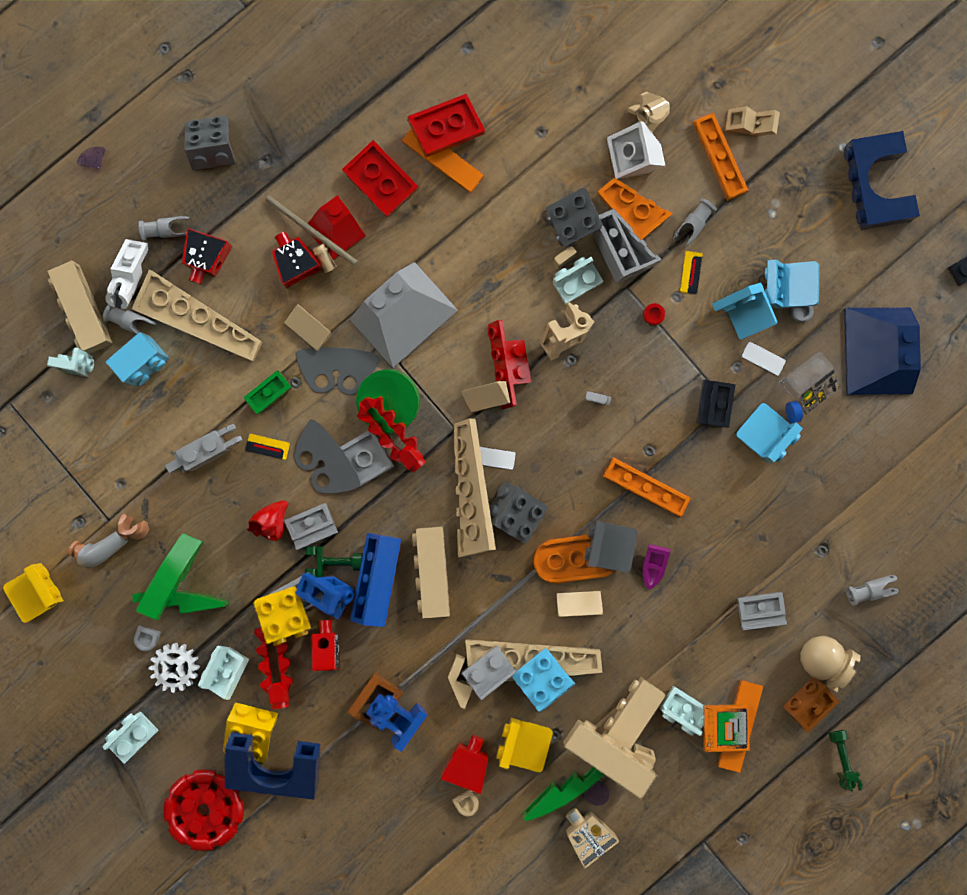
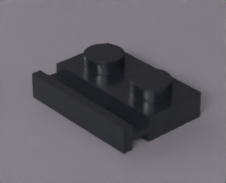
[696,379,736,428]

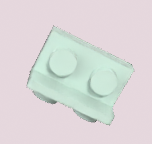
[552,257,604,305]
[47,348,94,377]
[102,711,159,764]

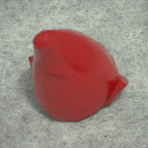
[247,500,289,542]

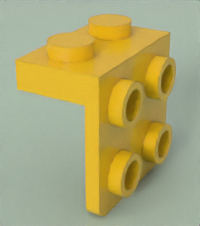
[3,563,63,623]
[254,586,311,646]
[223,702,278,763]
[496,717,553,772]

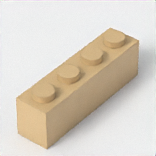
[48,260,113,354]
[412,526,450,618]
[602,677,666,749]
[563,719,656,798]

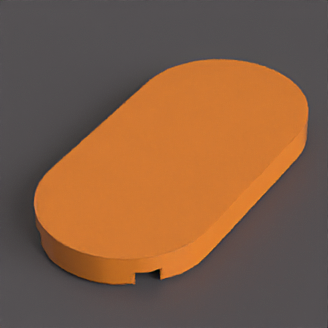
[533,534,615,583]

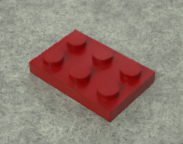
[407,93,485,157]
[342,140,419,218]

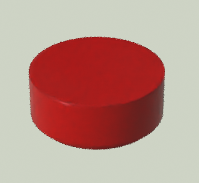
[643,303,665,326]

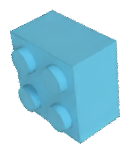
[106,332,169,387]

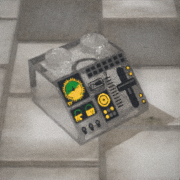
[779,351,841,415]

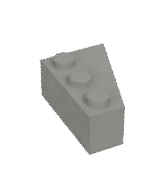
[592,209,661,284]

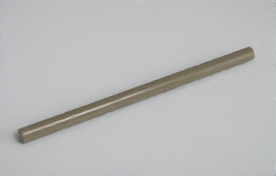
[266,196,359,267]

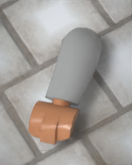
[68,513,149,568]

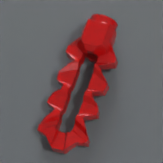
[357,396,426,473]
[254,627,293,710]

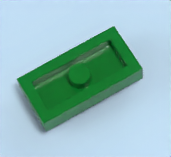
[243,370,293,415]

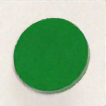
[356,369,420,434]

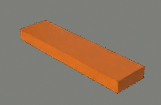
[693,112,749,201]
[402,129,484,194]
[603,457,691,518]
[717,679,763,773]

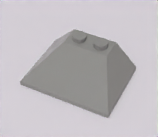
[350,262,458,368]

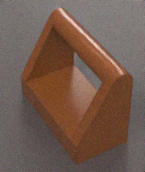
[347,672,404,730]

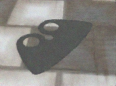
[296,347,379,394]
[294,419,360,494]

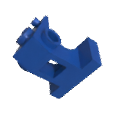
[295,573,355,619]
[366,694,427,752]

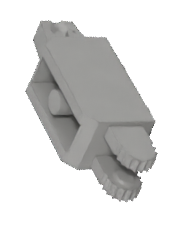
[165,424,243,473]

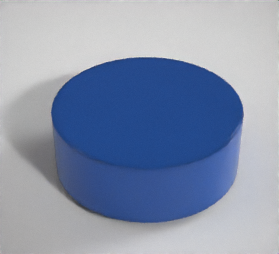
[785,401,803,424]

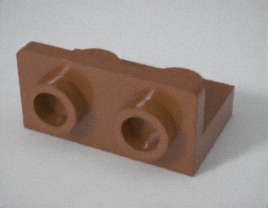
[783,677,839,733]

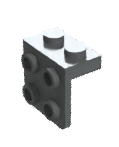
[185,116,235,171]
[546,188,603,248]
[489,481,547,543]
[584,521,638,572]

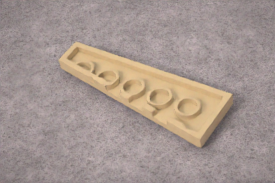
[132,270,262,362]
[454,418,496,557]
[465,639,602,682]

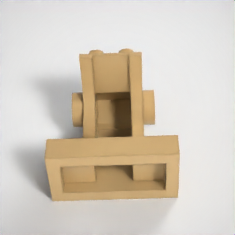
[540,302,595,361]

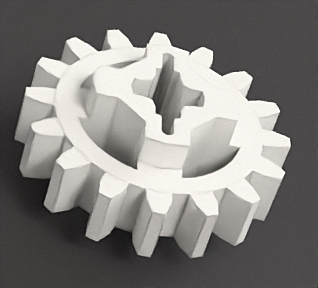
[149,643,200,693]

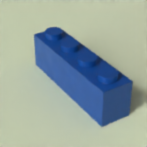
[350,533,401,627]

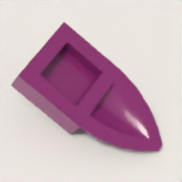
[643,544,670,589]

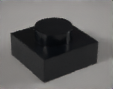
[947,257,967,286]

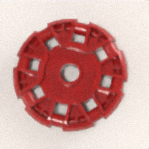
[163,769,244,852]

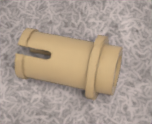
[312,244,337,273]

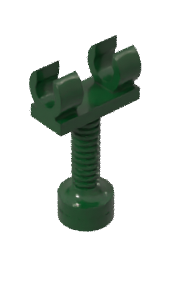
[305,546,363,577]
[828,730,863,792]

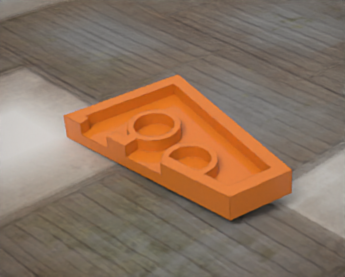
[597,178,673,240]

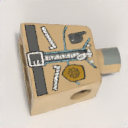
[566,808,619,868]

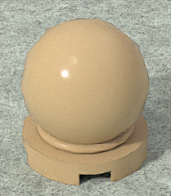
[800,635,860,692]

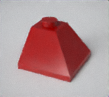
[307,195,366,260]

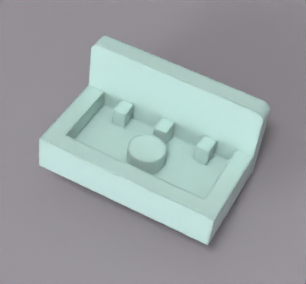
[198,646,249,700]
[659,686,703,736]

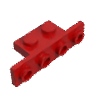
[488,320,531,410]

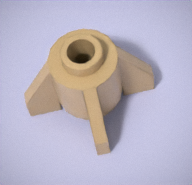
[628,92,670,132]

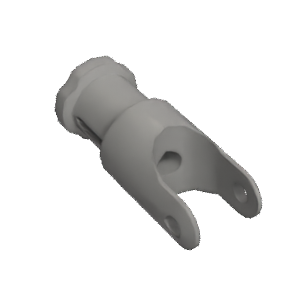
[673,198,717,248]
[139,216,189,241]
[103,304,156,337]
[846,575,899,606]

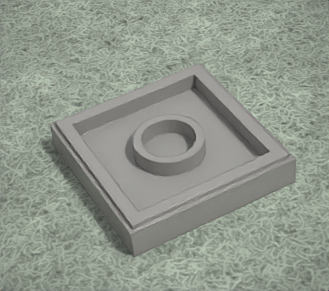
[340,431,395,486]

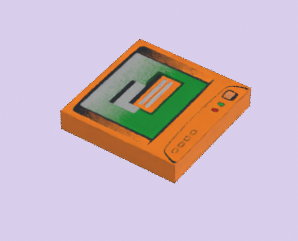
[703,704,750,752]

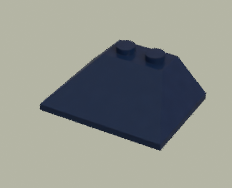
[844,307,921,395]

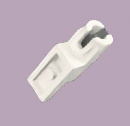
[105,239,148,309]

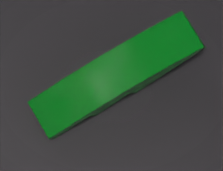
[136,533,203,621]
[132,591,229,614]
[522,766,604,822]

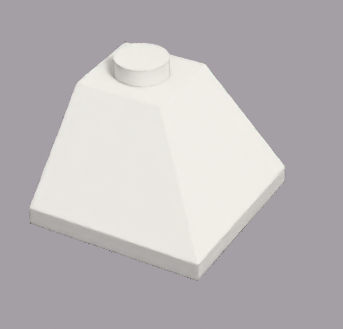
[607,121,665,179]

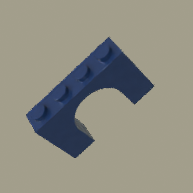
[844,131,920,230]
[225,733,321,800]

